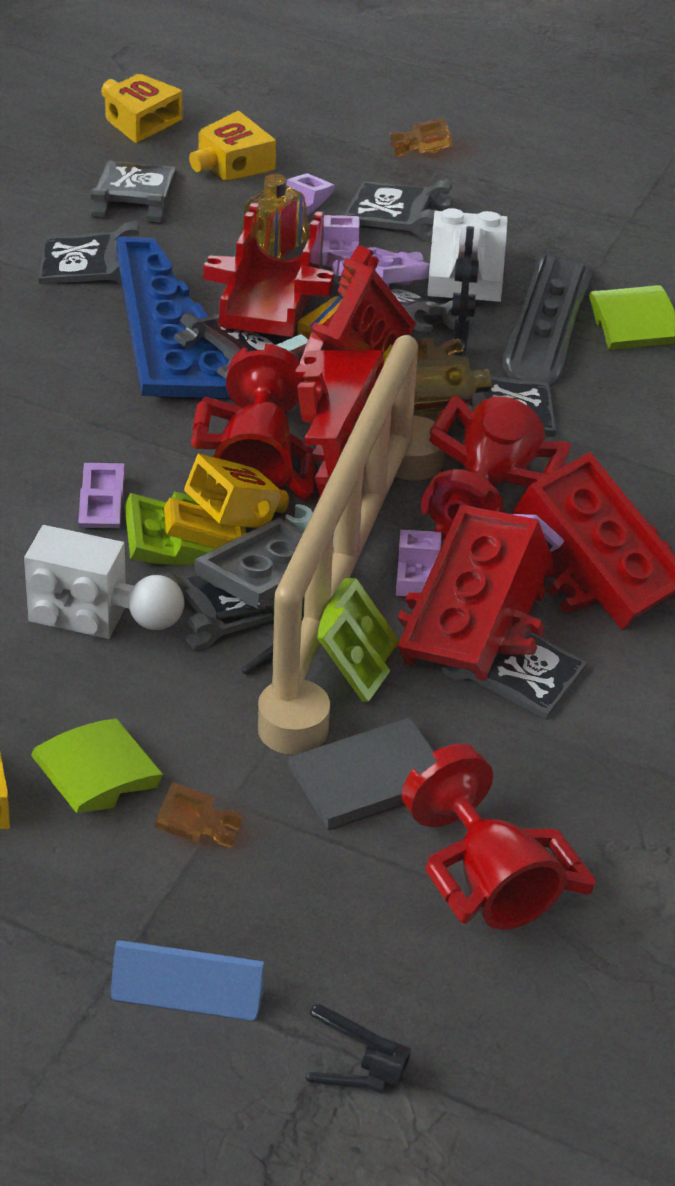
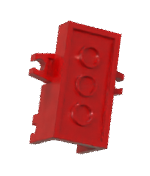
[203,203,334,337]
[299,245,416,365]
[295,350,385,501]
[511,452,675,630]
[397,505,556,682]

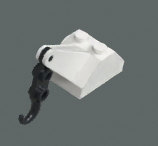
[427,209,507,363]

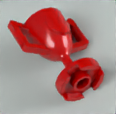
[191,344,317,501]
[421,396,571,539]
[401,744,596,930]

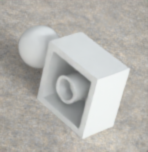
[24,525,184,639]

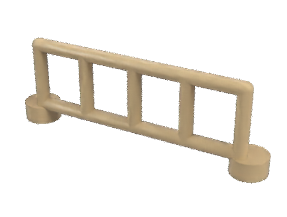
[258,335,445,755]

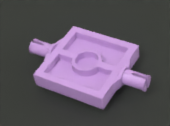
[326,247,430,287]

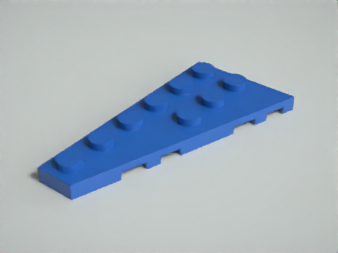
[116,237,230,398]

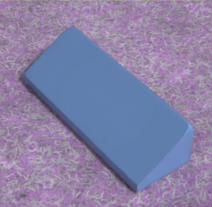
[111,940,264,1021]

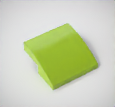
[589,285,675,350]
[124,491,216,565]
[317,578,399,702]
[31,718,163,813]

